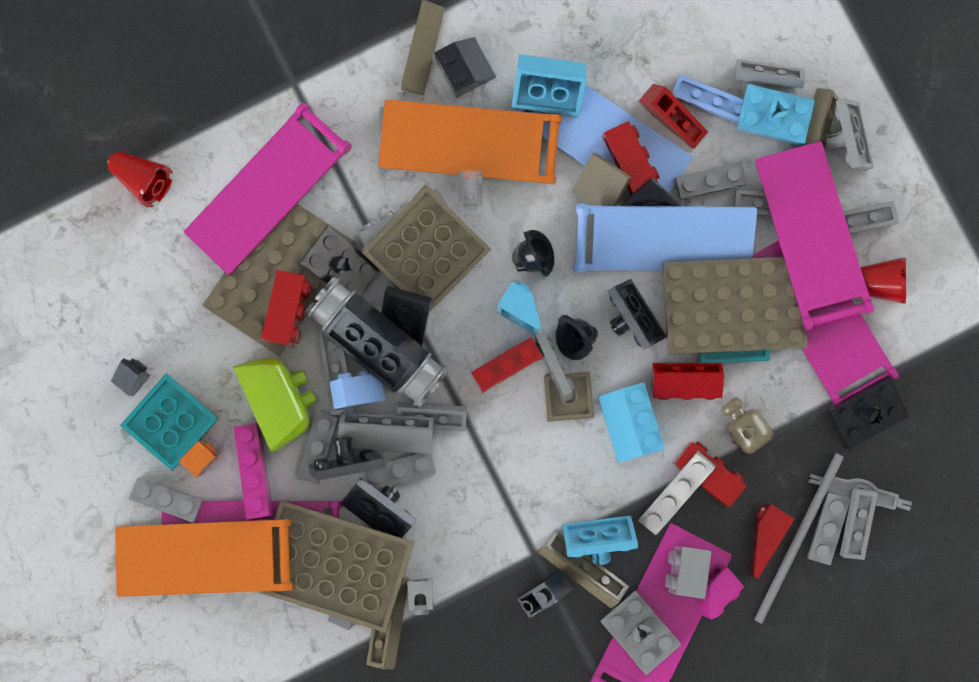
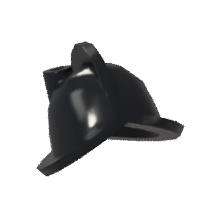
[512,230,554,277]
[556,315,598,360]

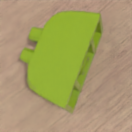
[233,358,318,453]

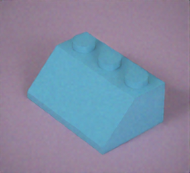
[511,54,587,117]
[497,281,541,335]
[598,382,665,463]

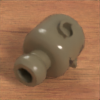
[722,397,774,454]

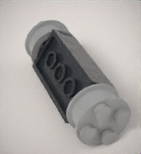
[304,277,449,407]

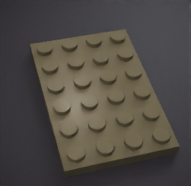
[202,204,356,357]
[662,257,808,355]
[259,500,415,633]

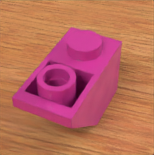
[700,564,744,620]

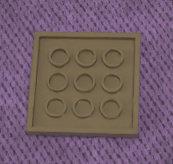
[361,184,491,311]

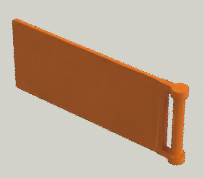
[379,99,562,185]
[115,519,293,597]

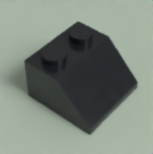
[434,37,496,98]

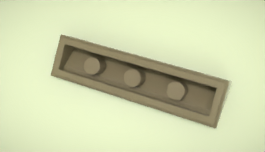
[401,0,445,95]
[800,88,839,150]
[539,530,629,608]
[366,576,409,670]

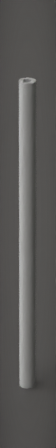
[754,453,844,624]

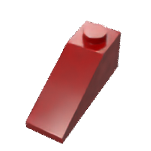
[639,84,708,149]
[750,504,794,579]

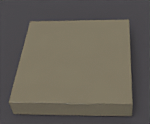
[571,153,632,206]
[544,372,594,422]

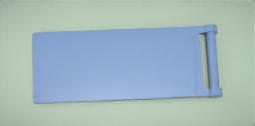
[511,85,693,196]
[573,204,757,272]

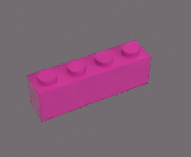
[234,423,274,521]

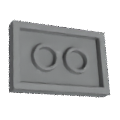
[826,98,874,171]
[600,590,682,675]

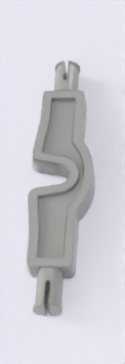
[808,473,912,511]

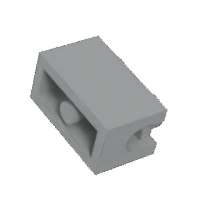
[407,578,434,615]

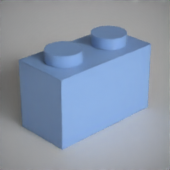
[329,371,385,409]

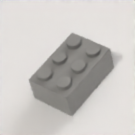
[665,546,711,599]

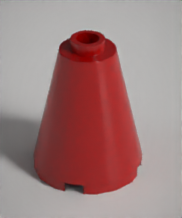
[108,151,173,208]
[860,257,906,304]

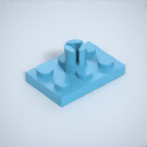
[736,84,815,146]
[562,515,638,565]

